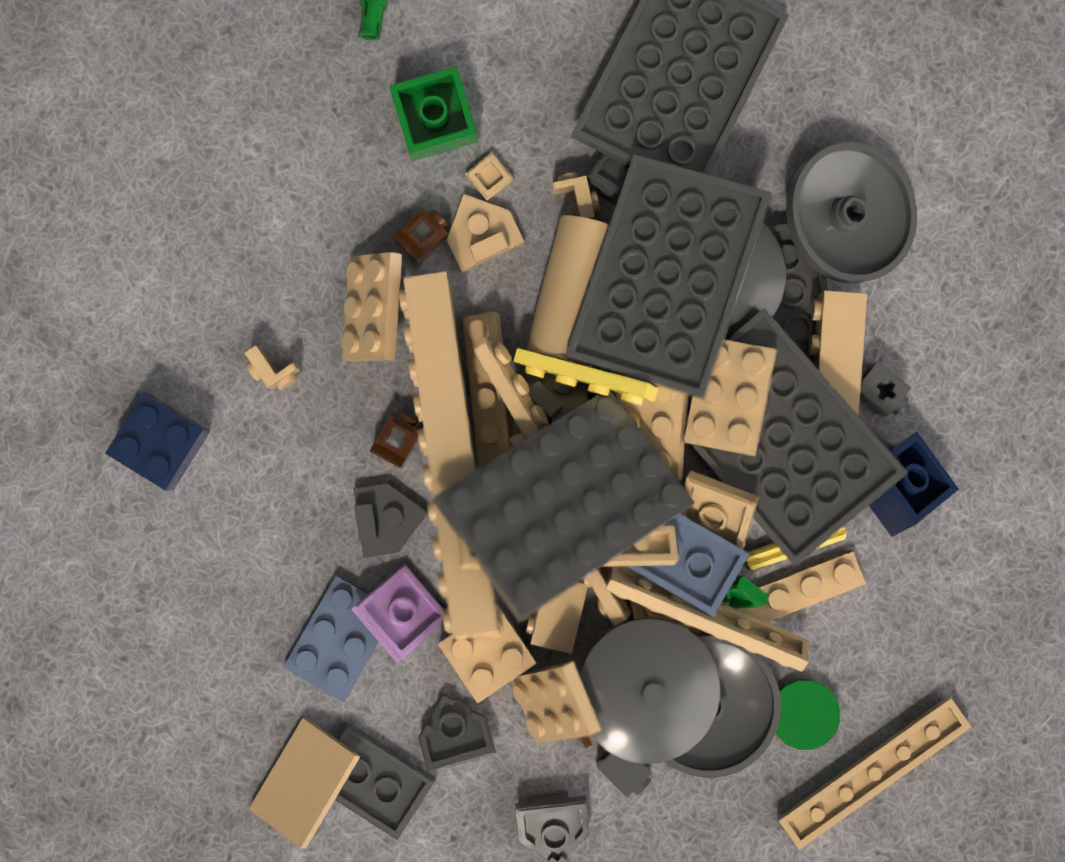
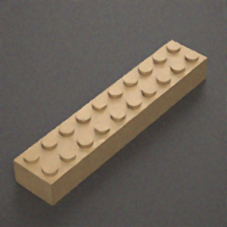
[399,272,500,640]

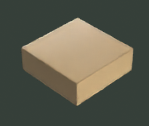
[465,152,514,202]

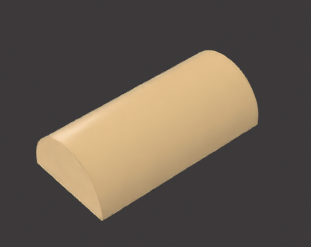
[525,215,610,368]

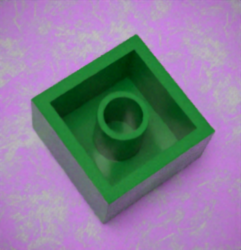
[389,66,478,162]

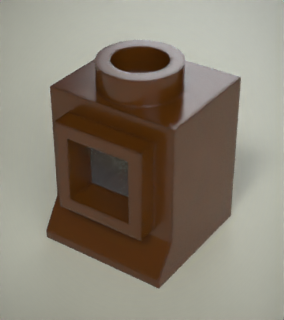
[392,208,448,266]
[370,412,419,469]

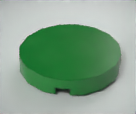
[776,679,840,750]

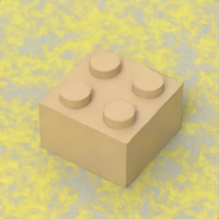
[438,602,537,704]

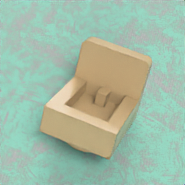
[552,173,600,220]
[244,345,302,391]

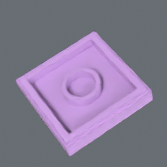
[351,564,444,663]

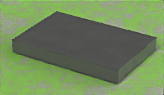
[335,723,436,840]

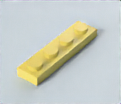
[513,348,658,405]

